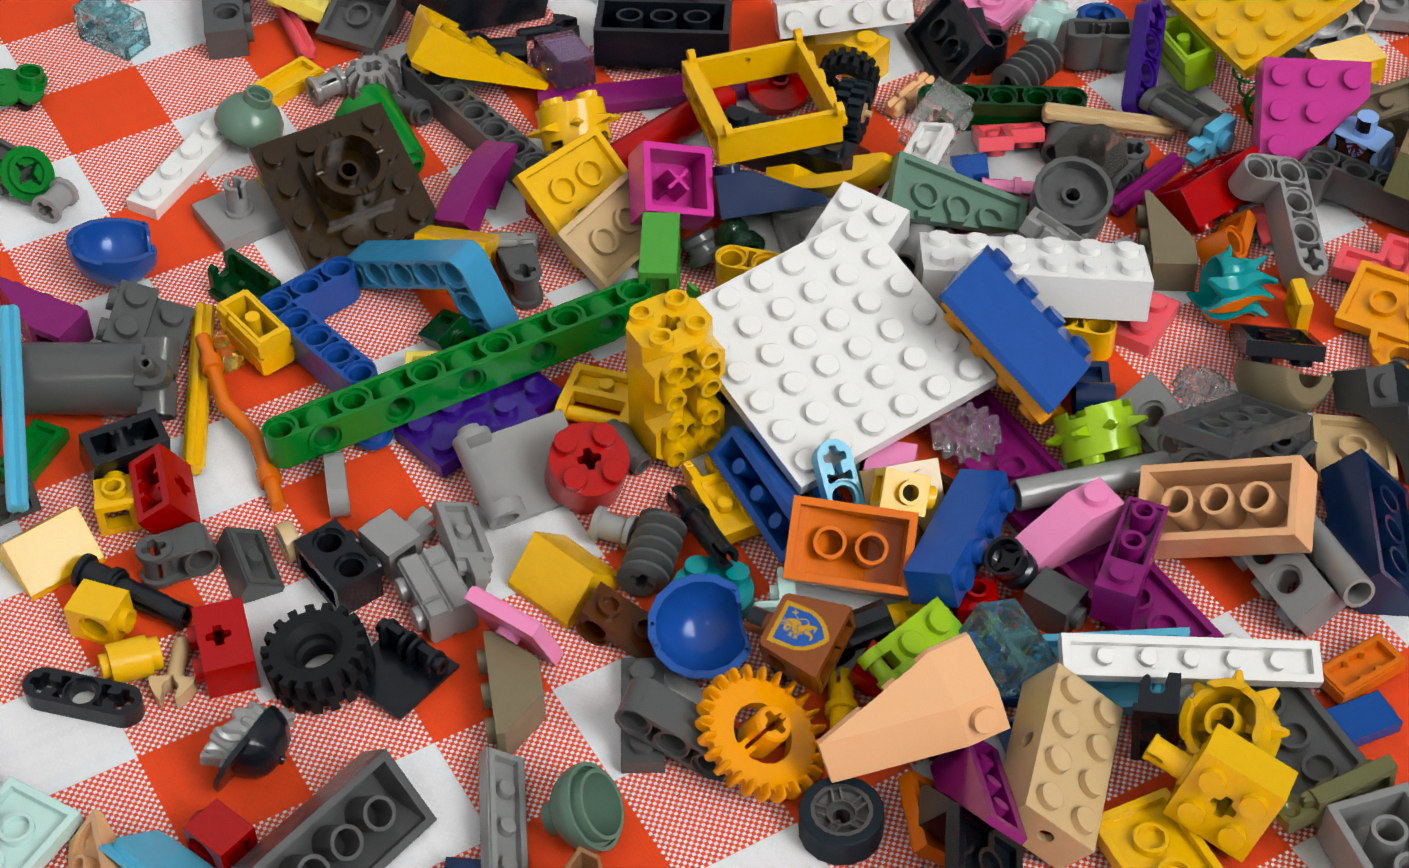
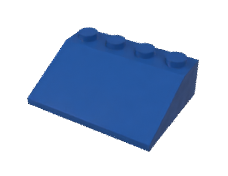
[939,244,1093,415]

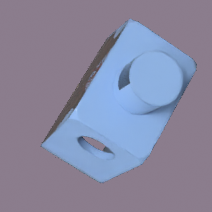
[1326,109,1395,172]

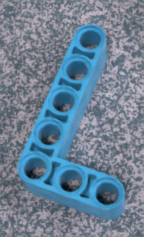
[347,239,519,335]

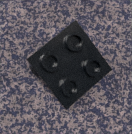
[356,618,459,721]

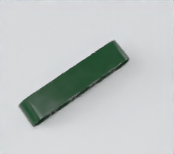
[916,84,1088,133]

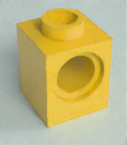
[63,578,137,645]

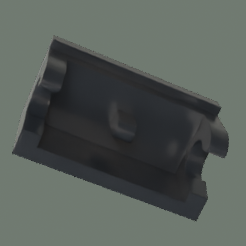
[1131,672,1182,761]

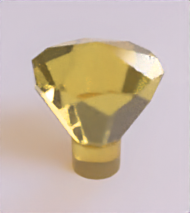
[212,331,247,373]

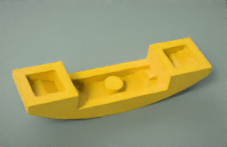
[766,152,893,198]

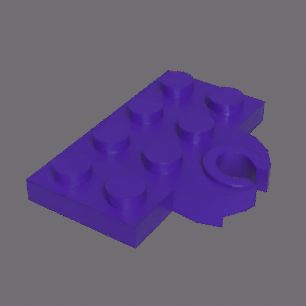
[394,372,562,478]

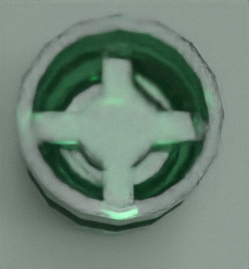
[714,217,765,250]

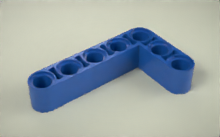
[259,256,378,392]

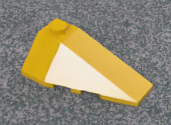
[405,4,549,90]

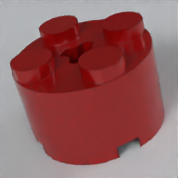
[544,422,630,515]

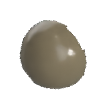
[1232,359,1336,414]

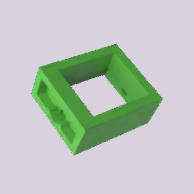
[638,212,681,297]

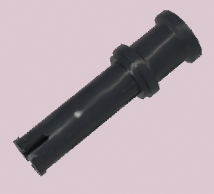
[71,553,193,631]

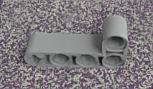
[1228,153,1328,291]

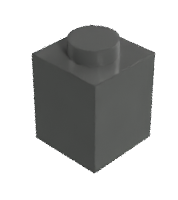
[1020,566,1090,634]

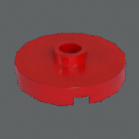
[744,72,810,116]

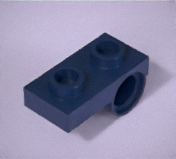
[1070,361,1116,415]

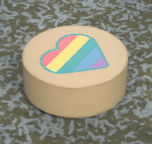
[273,520,300,563]

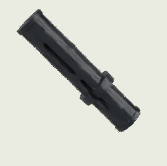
[666,485,739,570]

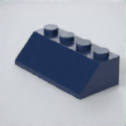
[1320,448,1409,616]

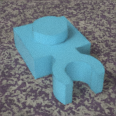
[1184,112,1237,167]

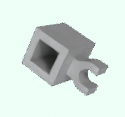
[358,506,436,583]

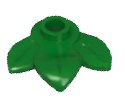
[0,64,48,106]

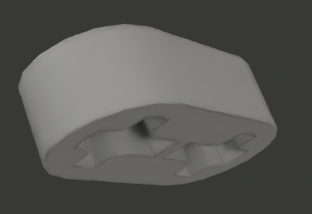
[323,451,351,519]

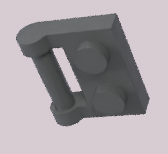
[1138,82,1222,138]

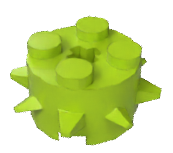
[1045,398,1148,469]

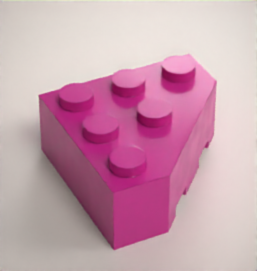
[1252,57,1372,161]

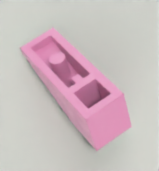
[1014,477,1125,577]

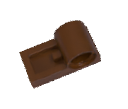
[576,582,654,658]

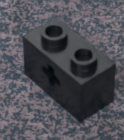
[78,408,170,486]

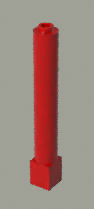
[525,85,737,227]

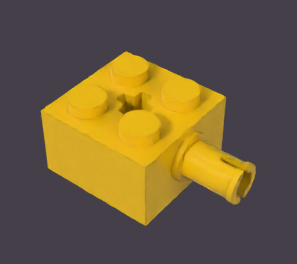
[1142,723,1299,863]

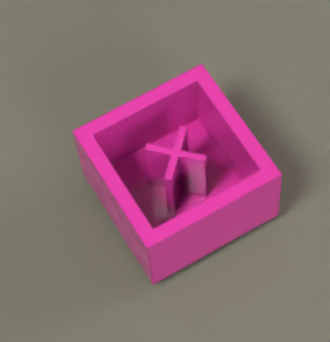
[628,140,714,231]

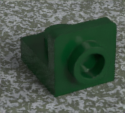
[417,308,480,350]

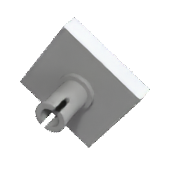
[191,175,285,252]

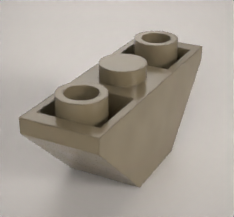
[476,630,546,754]

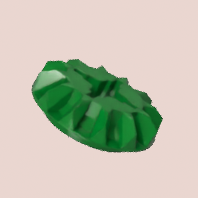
[0,146,55,202]

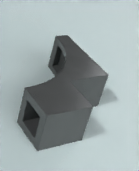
[1331,363,1409,485]

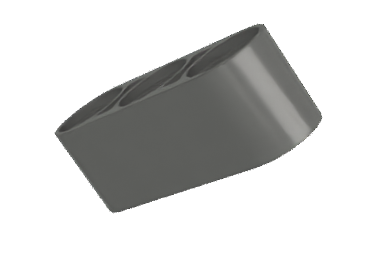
[614,676,738,780]

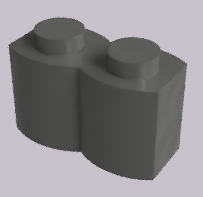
[1063,17,1134,72]

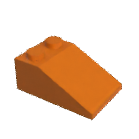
[782,495,919,600]

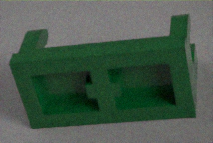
[208,248,281,303]

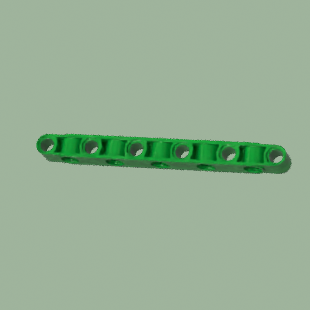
[261,278,653,469]

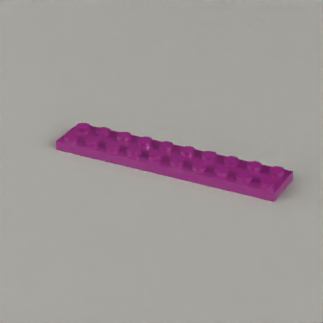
[921,390,1224,638]

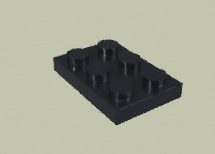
[904,0,995,84]
[1229,323,1326,368]

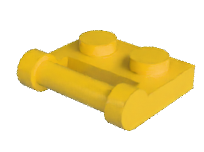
[554,362,629,426]

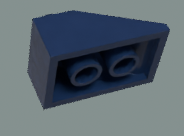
[712,164,828,220]

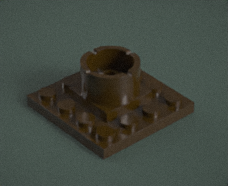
[248,102,441,271]

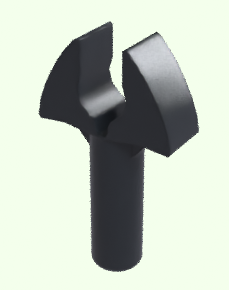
[516,14,580,46]

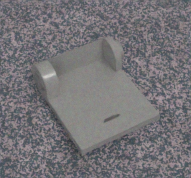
[452,409,589,530]

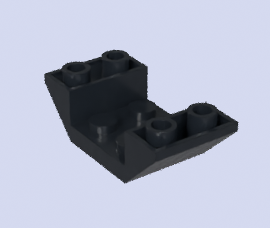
[919,784,1023,868]

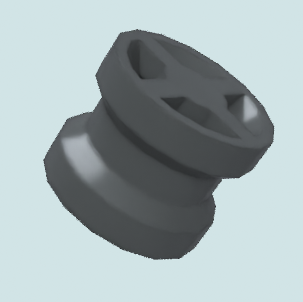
[680,227,721,269]

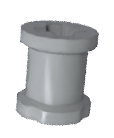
[305,65,348,106]
[32,177,79,224]
[588,505,639,550]

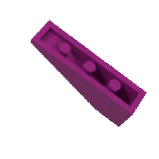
[930,740,1028,845]

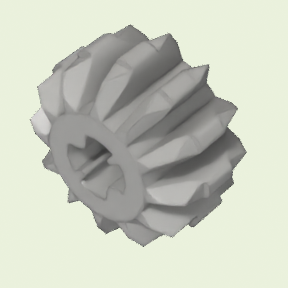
[345,52,403,100]

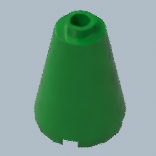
[334,83,425,173]

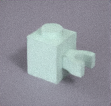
[1021,0,1078,50]

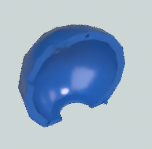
[66,218,157,287]
[648,574,752,681]

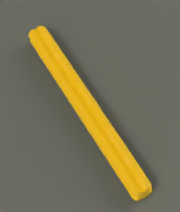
[182,302,215,476]

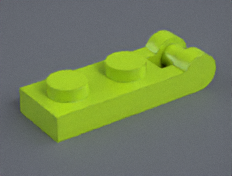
[856,596,965,691]

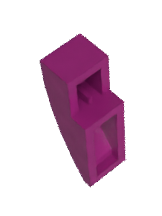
[434,140,518,231]

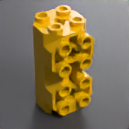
[626,289,725,468]

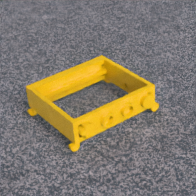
[681,28,848,166]

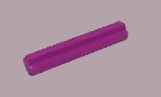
[1110,152,1185,217]

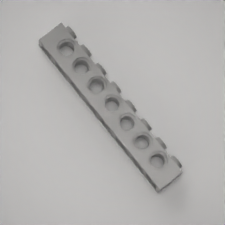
[1118,371,1347,637]

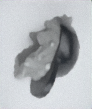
[199,701,296,793]

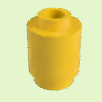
[97,634,164,683]

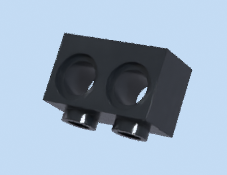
[293,518,385,614]

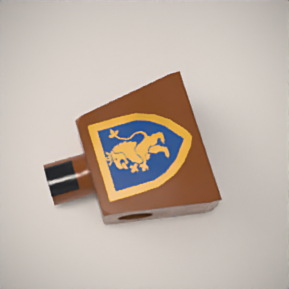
[745,593,856,696]

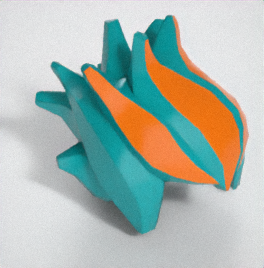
[1186,245,1279,324]

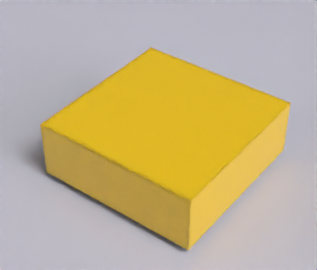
[1284,278,1314,331]

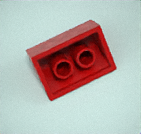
[1138,145,1259,235]

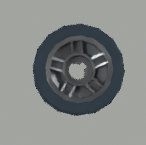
[798,777,885,865]

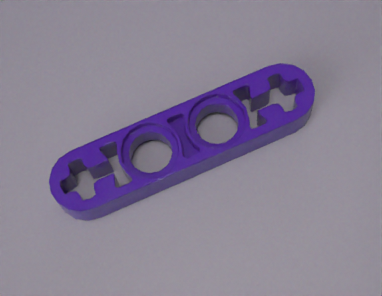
[1121,0,1166,115]

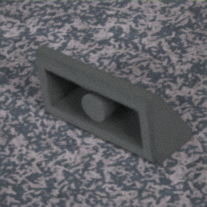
[215,527,285,604]

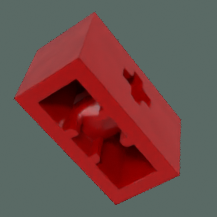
[128,443,201,534]
[186,597,261,699]

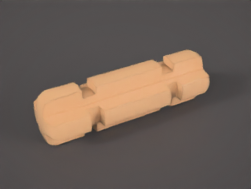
[884,72,935,119]

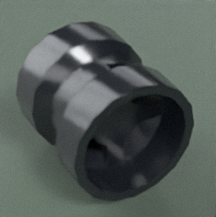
[984,536,1038,590]

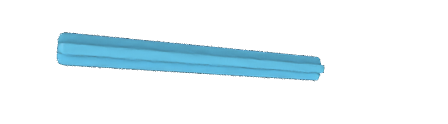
[0,304,29,513]

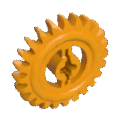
[695,664,827,804]

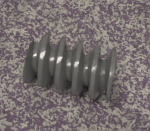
[991,38,1063,86]
[616,508,688,597]

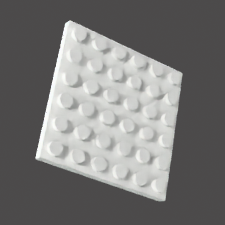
[696,212,998,495]

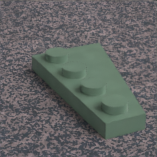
[886,150,1028,234]

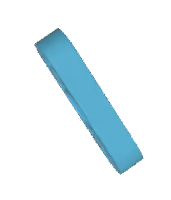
[812,439,866,505]

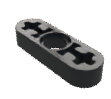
[22,667,145,728]

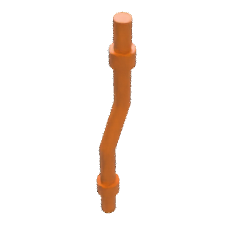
[195,332,287,512]

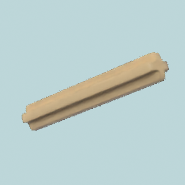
[1041,102,1176,138]

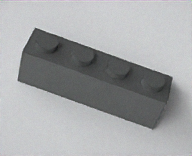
[231,749,437,868]

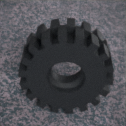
[260,603,376,715]

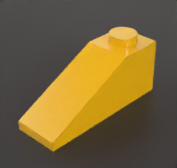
[803,29,890,79]

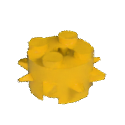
[526,90,621,154]
[1178,670,1290,757]

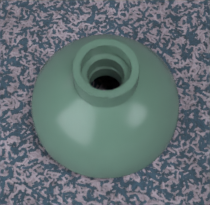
[214,85,284,149]
[541,762,624,853]

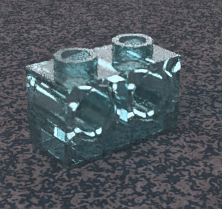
[72,0,151,61]
[958,598,1059,697]

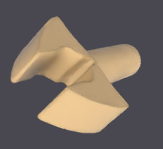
[149,637,198,710]

